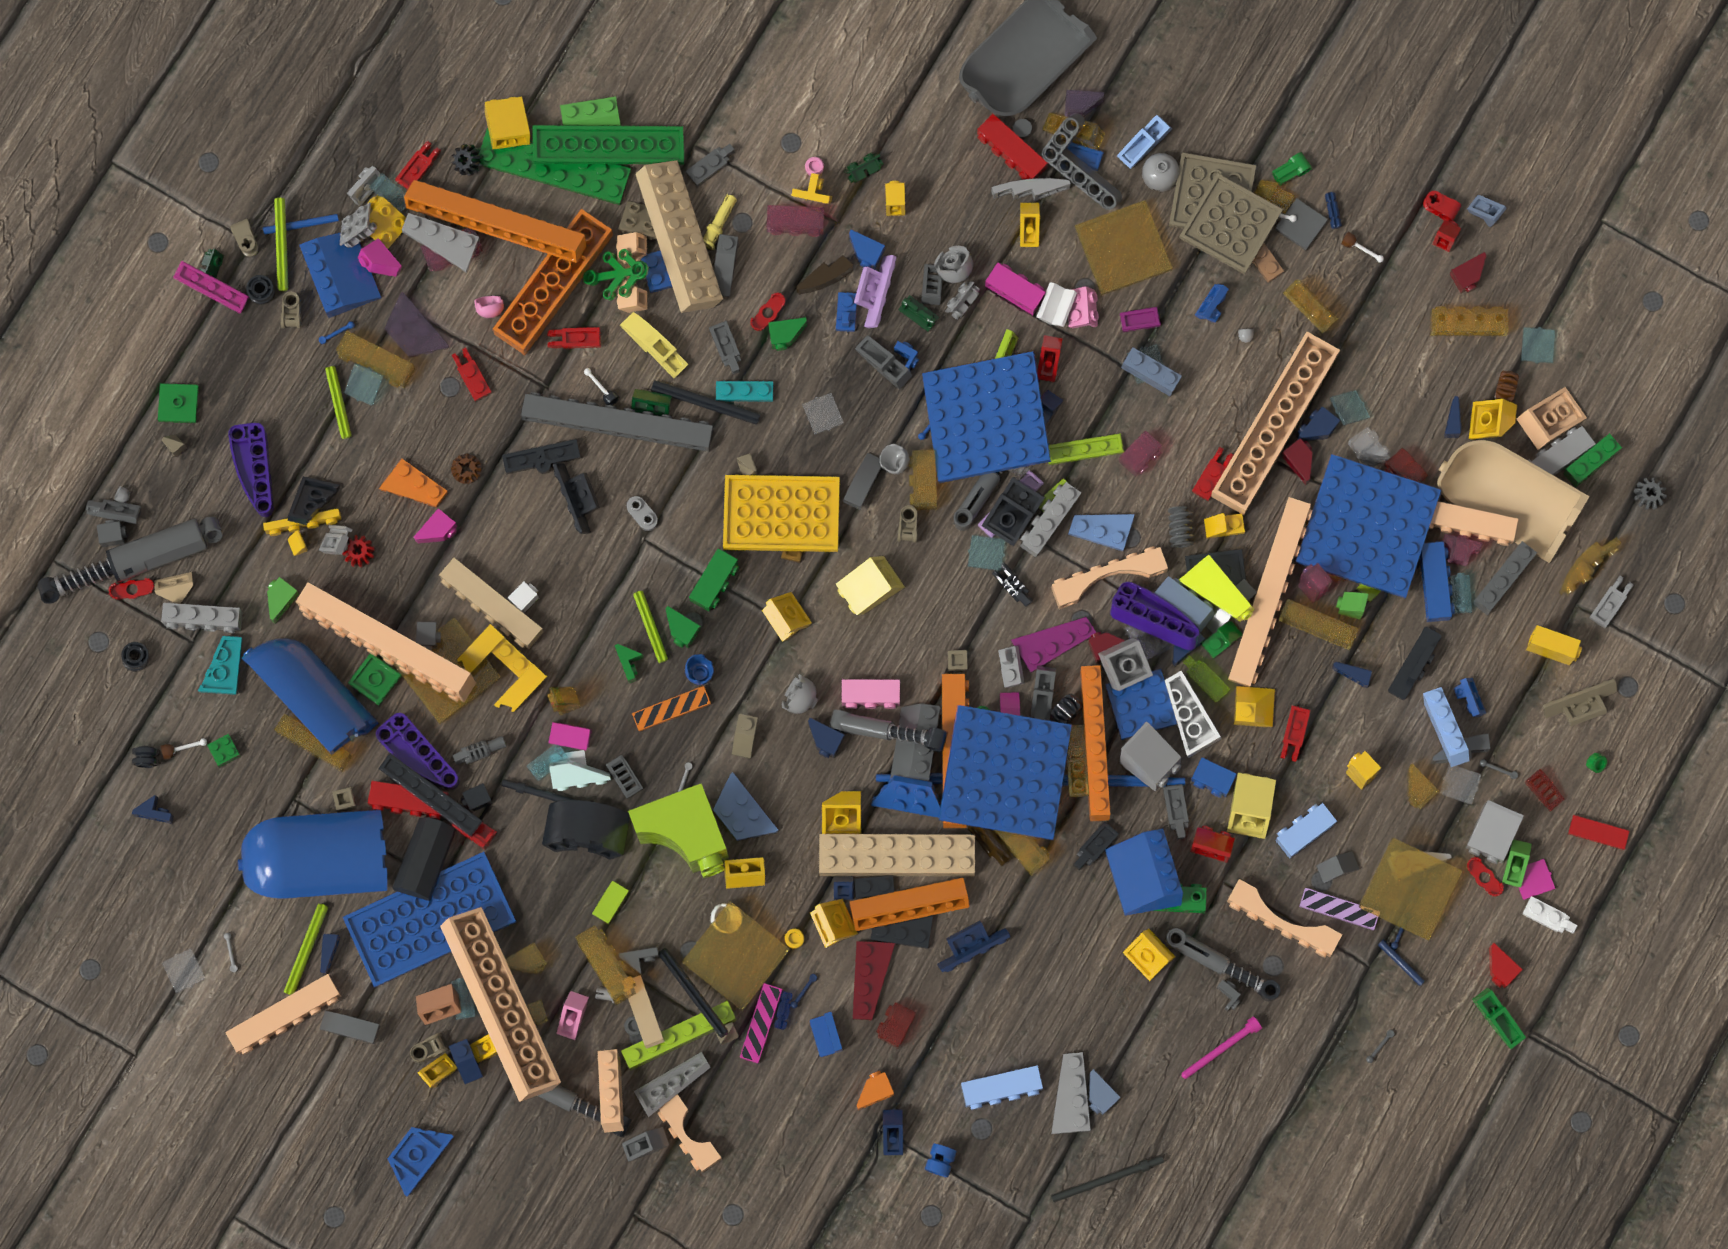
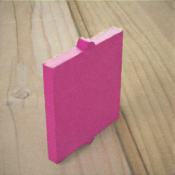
[1518,859,1555,900]

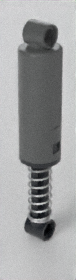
[38,517,223,604]

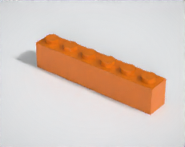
[849,878,969,931]

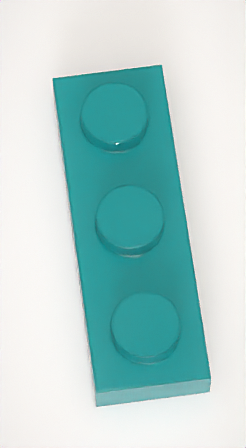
[716,381,773,402]

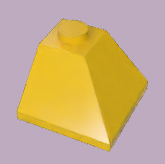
[1469,399,1517,439]
[1234,686,1275,727]
[822,791,861,834]

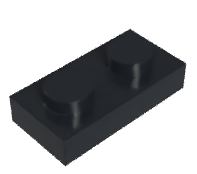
[854,875,894,899]

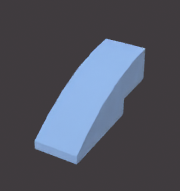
[1117,115,1173,169]

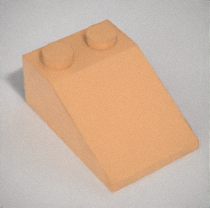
[1517,387,1587,450]

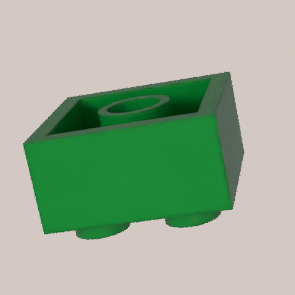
[207,734,241,768]

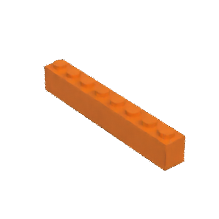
[1080,665,1110,821]
[942,674,969,828]

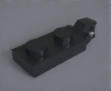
[1073,821,1119,871]

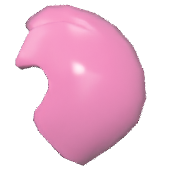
[474,296,504,318]

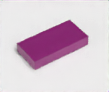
[1120,307,1160,333]

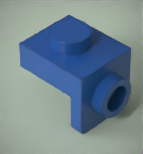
[894,341,919,370]

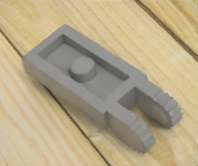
[1589,576,1634,629]

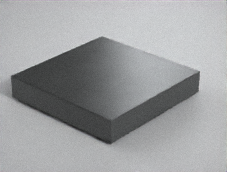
[1275,198,1328,251]

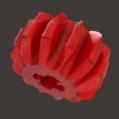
[342,535,375,568]

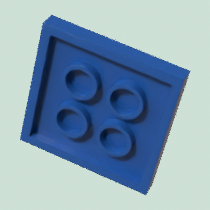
[1105,669,1177,740]

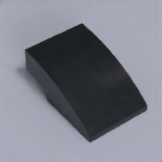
[981,477,1046,546]

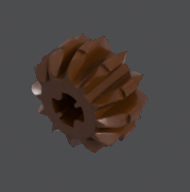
[1495,370,1519,402]

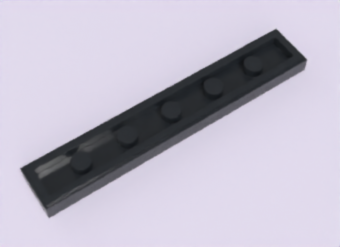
[378,753,483,837]

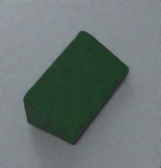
[631,389,672,417]

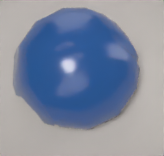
[685,654,714,685]

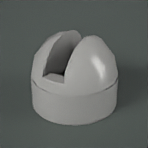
[1238,329,1254,343]
[114,486,130,503]

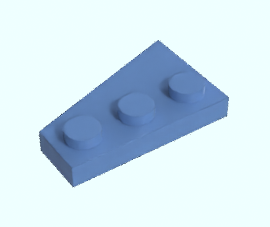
[1068,514,1135,551]

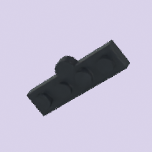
[502,439,581,475]

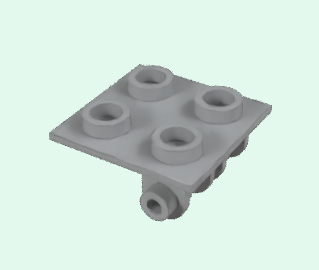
[339,202,377,248]

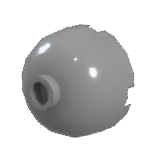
[1142,153,1179,192]
[934,245,973,283]
[782,674,818,714]

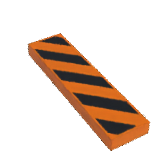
[632,686,711,732]

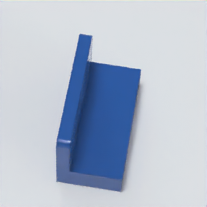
[810,1012,843,1057]

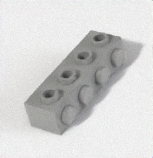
[1020,482,1081,557]
[161,603,243,633]

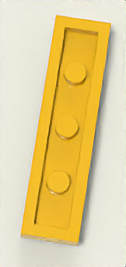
[263,509,342,536]

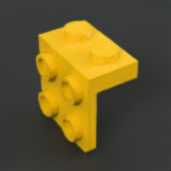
[367,196,406,249]

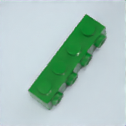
[1154,883,1206,914]

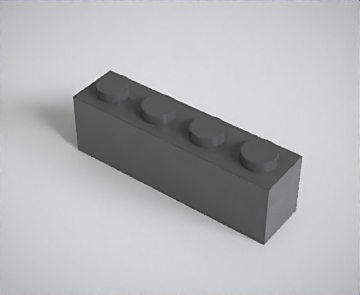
[1473,541,1537,616]

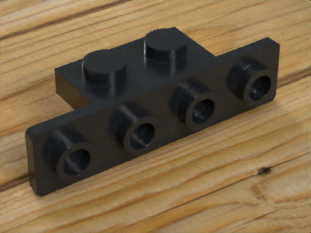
[553,463,600,534]
[1388,627,1441,701]

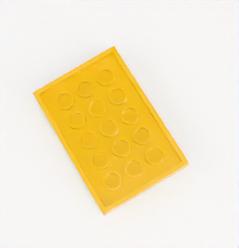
[723,475,840,552]

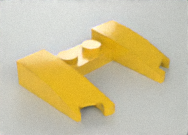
[457,624,547,712]

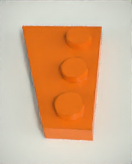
[379,459,448,508]

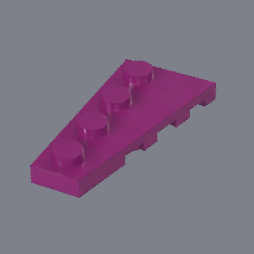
[1011,617,1096,673]

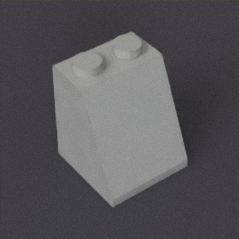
[1120,722,1181,792]
[1466,800,1524,864]

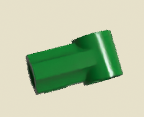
[1272,152,1312,186]

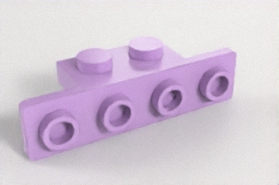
[854,255,896,328]

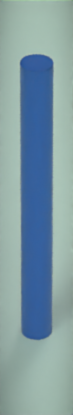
[263,214,339,235]

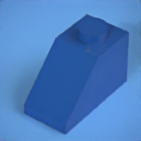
[849,230,885,270]

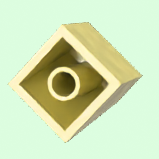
[836,556,905,615]
[1227,773,1276,839]

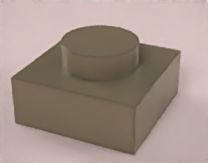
[948,650,967,671]

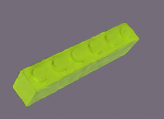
[621,1001,736,1071]

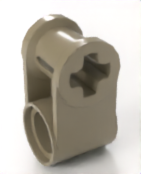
[230,218,259,257]
[281,291,302,329]
[897,505,918,543]
[410,1033,449,1064]

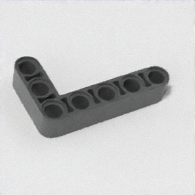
[1042,113,1122,210]

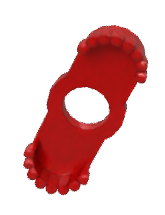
[750,292,785,331]
[108,578,154,600]
[1467,857,1504,897]

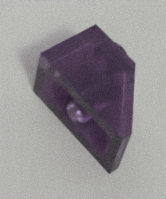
[1064,90,1104,117]

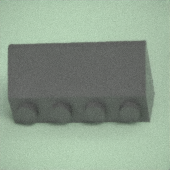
[890,704,940,782]

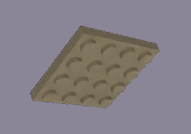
[1169,153,1256,229]
[1179,173,1283,274]

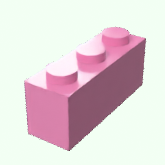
[842,680,900,709]

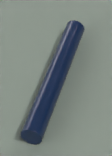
[1378,940,1425,986]

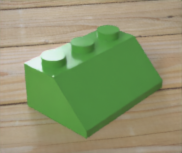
[560,97,621,126]

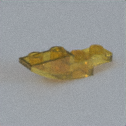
[1559,537,1621,595]
[1066,725,1089,797]

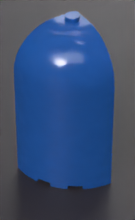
[242,638,379,755]
[238,810,387,899]

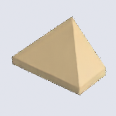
[154,572,193,604]

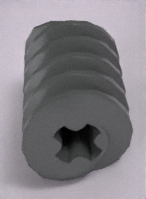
[1168,506,1194,548]

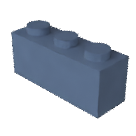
[1121,347,1182,396]
[1154,576,1215,632]

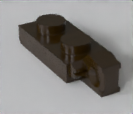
[967,826,1012,866]

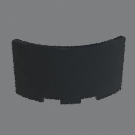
[542,800,630,860]

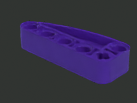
[228,423,274,517]
[1110,582,1199,650]
[376,713,459,790]

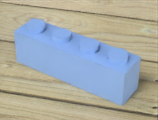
[1423,687,1469,767]
[961,1065,1043,1110]

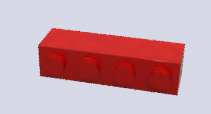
[977,113,1048,180]
[368,781,450,820]

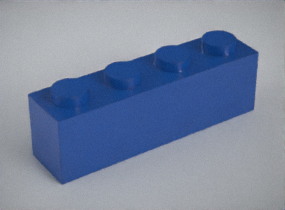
[1420,542,1454,622]

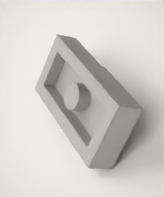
[347,166,385,206]
[998,646,1025,688]

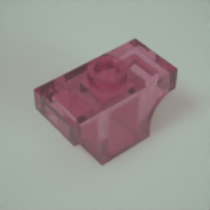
[1442,534,1482,566]

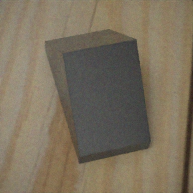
[1316,852,1359,884]

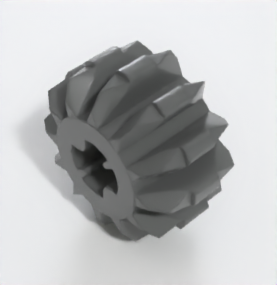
[1634,478,1667,510]

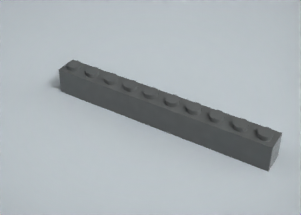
[521,392,713,452]

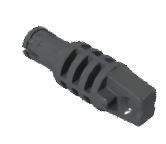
[453,736,506,765]

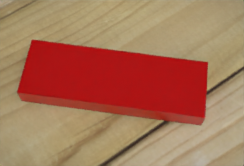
[1568,815,1629,850]

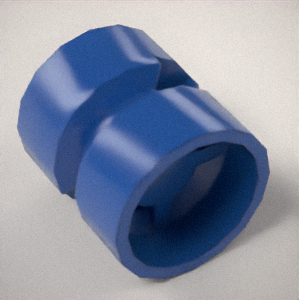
[924,1143,957,1178]

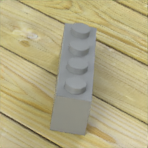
[1528,426,1595,476]

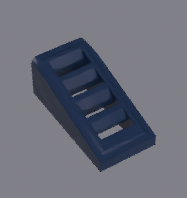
[1444,396,1461,438]
[1332,661,1372,688]
[320,934,340,975]

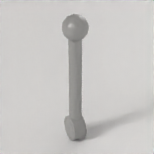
[678,763,692,792]
[224,933,238,973]

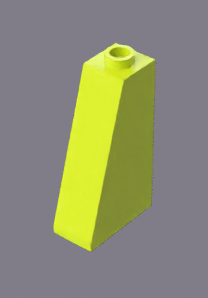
[1179,555,1255,622]

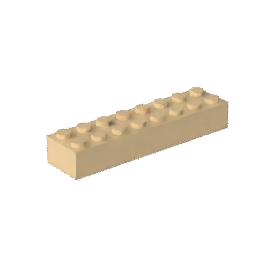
[636,161,723,313]
[819,834,975,877]

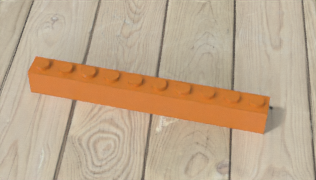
[404,180,586,263]

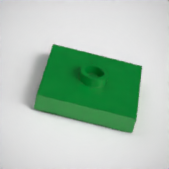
[158,384,199,423]
[348,654,402,706]

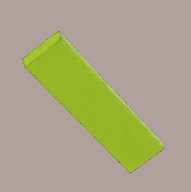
[1048,433,1124,465]

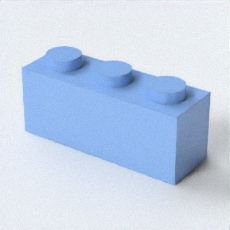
[1275,803,1337,859]

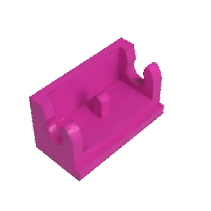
[549,722,592,750]

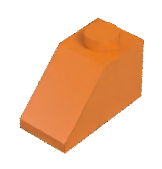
[857,1071,894,1111]

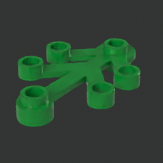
[583,249,649,301]

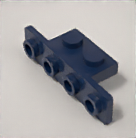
[937,921,1011,972]

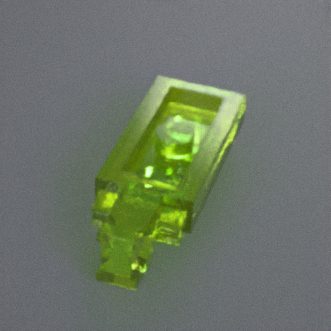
[1183,655,1230,703]

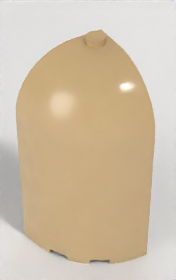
[1437,440,1590,563]

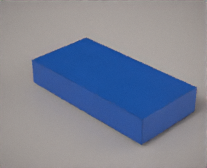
[1065,143,1103,171]

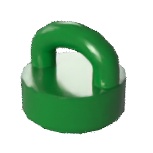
[1586,752,1607,773]

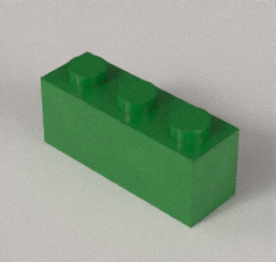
[1563,433,1622,488]
[689,549,739,612]

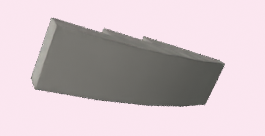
[991,178,1070,201]

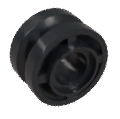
[246,275,275,305]
[121,642,149,672]
[132,746,160,768]

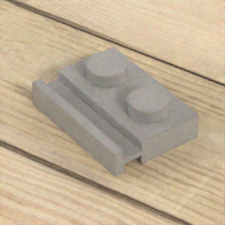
[319,525,352,555]

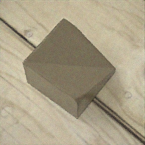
[162,435,187,457]
[737,453,757,475]
[332,787,356,812]
[715,1022,738,1046]

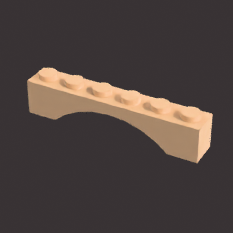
[1051,546,1168,609]
[1227,879,1342,958]

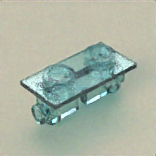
[1450,573,1472,613]
[526,744,568,781]
[451,978,476,1020]

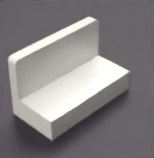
[1037,282,1077,327]

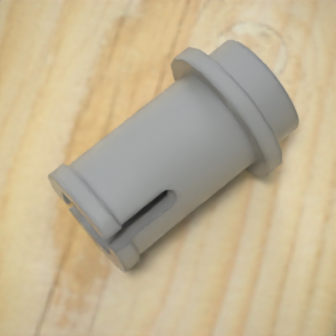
[595,987,621,1003]

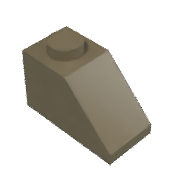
[732,714,759,759]

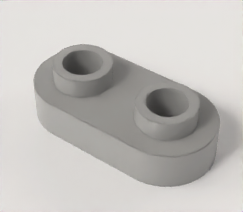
[627,496,658,531]

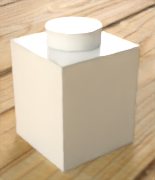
[508,582,539,613]

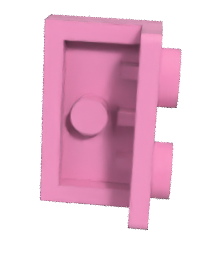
[1068,287,1099,329]

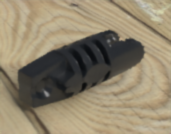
[992,562,1033,607]

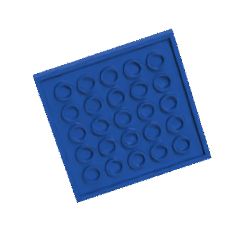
[922,351,1051,483]
[1295,454,1441,599]
[939,705,1072,840]

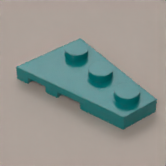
[198,636,243,695]

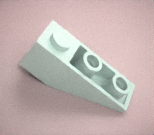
[549,760,611,791]

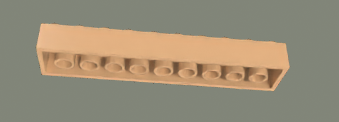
[1211,332,1340,515]
[296,583,476,702]
[440,907,561,1102]

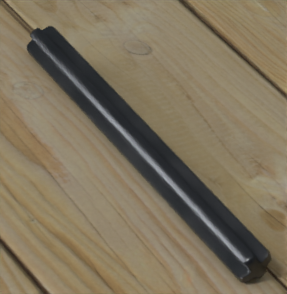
[651,380,760,425]
[658,948,728,1038]

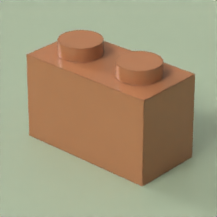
[416,984,461,1025]

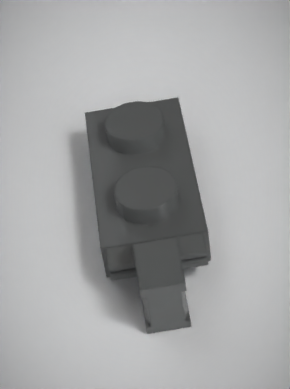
[686,144,735,187]
[709,321,741,375]
[86,499,141,524]
[1163,784,1189,840]

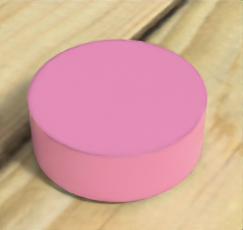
[805,157,824,176]

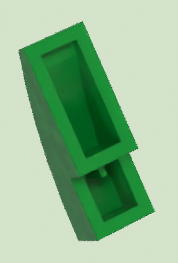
[1472,988,1526,1049]

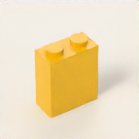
[485,97,530,149]
[1526,625,1582,666]

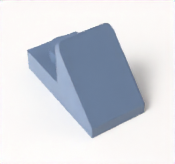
[1467,195,1506,227]

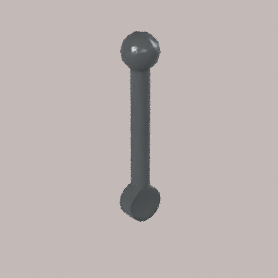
[1480,759,1518,779]
[1366,1030,1394,1063]

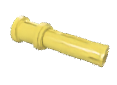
[703,194,737,250]

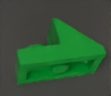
[1201,621,1243,659]
[615,644,644,684]

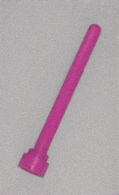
[1181,1016,1262,1079]

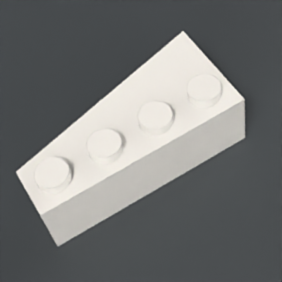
[1165,671,1221,758]

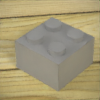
[1098,638,1153,691]

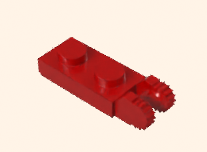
[395,141,441,190]
[547,327,601,349]
[452,348,492,402]
[1192,447,1234,501]
[1280,705,1310,762]

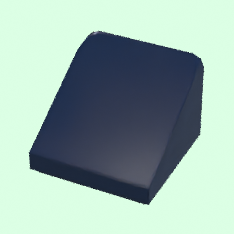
[834,876,853,900]

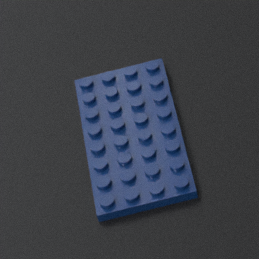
[343,852,516,988]

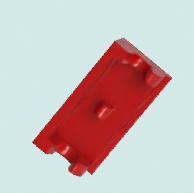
[452,823,497,850]

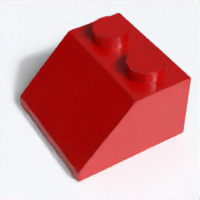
[1190,826,1235,863]

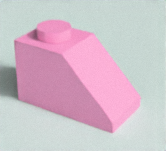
[557,991,589,1040]

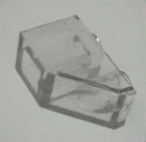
[1348,427,1390,464]

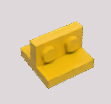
[791,173,833,204]
[762,592,812,642]
[810,899,858,948]
[1123,929,1175,981]

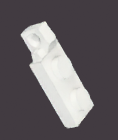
[1522,896,1577,934]

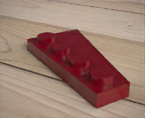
[853,941,895,1020]

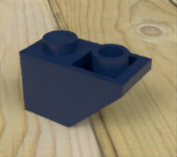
[1297,406,1340,442]

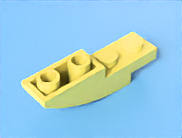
[620,312,688,378]

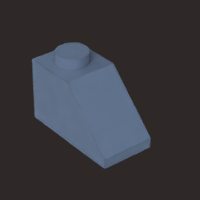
[1089,1069,1120,1115]

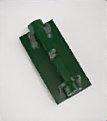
[843,152,884,183]
[199,248,224,278]
[898,295,940,332]

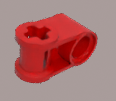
[1423,191,1462,221]

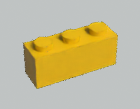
[1346,751,1381,790]

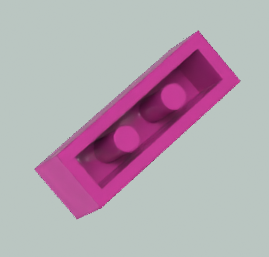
[985,263,1046,315]

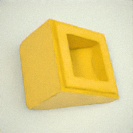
[288,530,308,556]

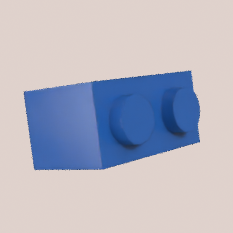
[1191,758,1236,798]

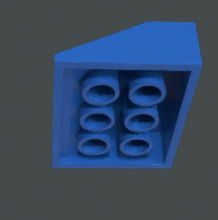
[300,233,381,319]
[1105,829,1183,916]

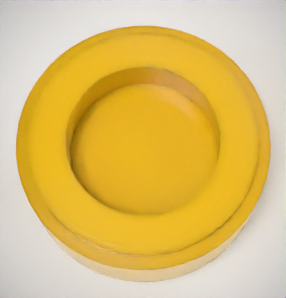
[785,929,804,949]

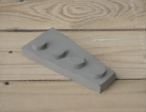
[402,213,480,273]
[634,1052,710,1117]
[1051,1052,1090,1134]

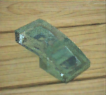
[369,173,406,213]

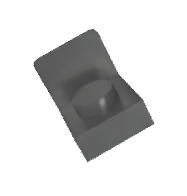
[619,947,659,975]

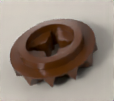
[451,453,482,484]

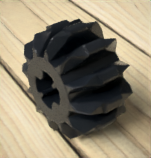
[451,144,483,176]
[1051,693,1083,724]

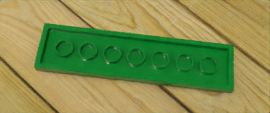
[532,125,684,165]
[479,128,631,205]

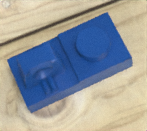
[1195,284,1229,323]
[836,292,857,332]
[1454,678,1486,717]

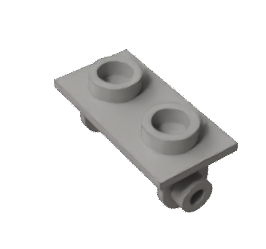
[945,282,980,319]

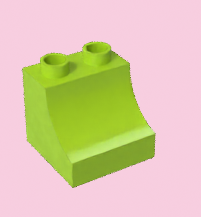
[628,783,729,878]

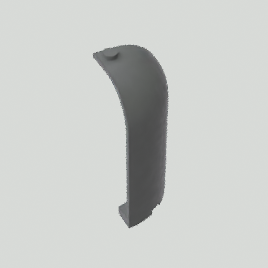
[959,0,1097,116]

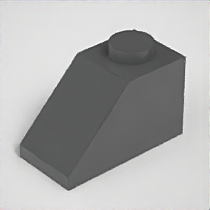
[622,1127,669,1162]

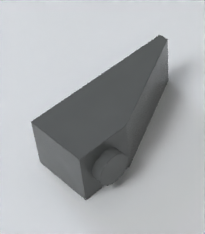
[714,234,739,297]

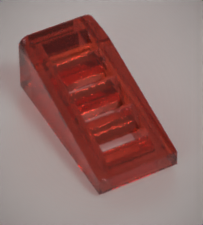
[1524,769,1565,811]

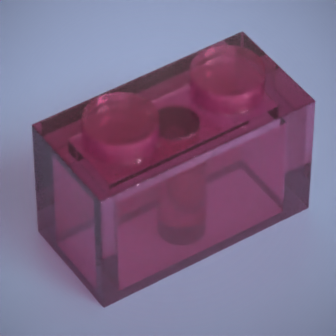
[1119,430,1162,477]

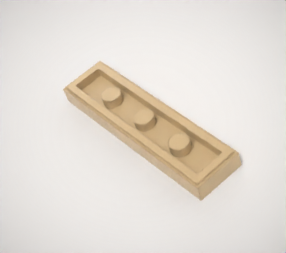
[623,975,664,1049]

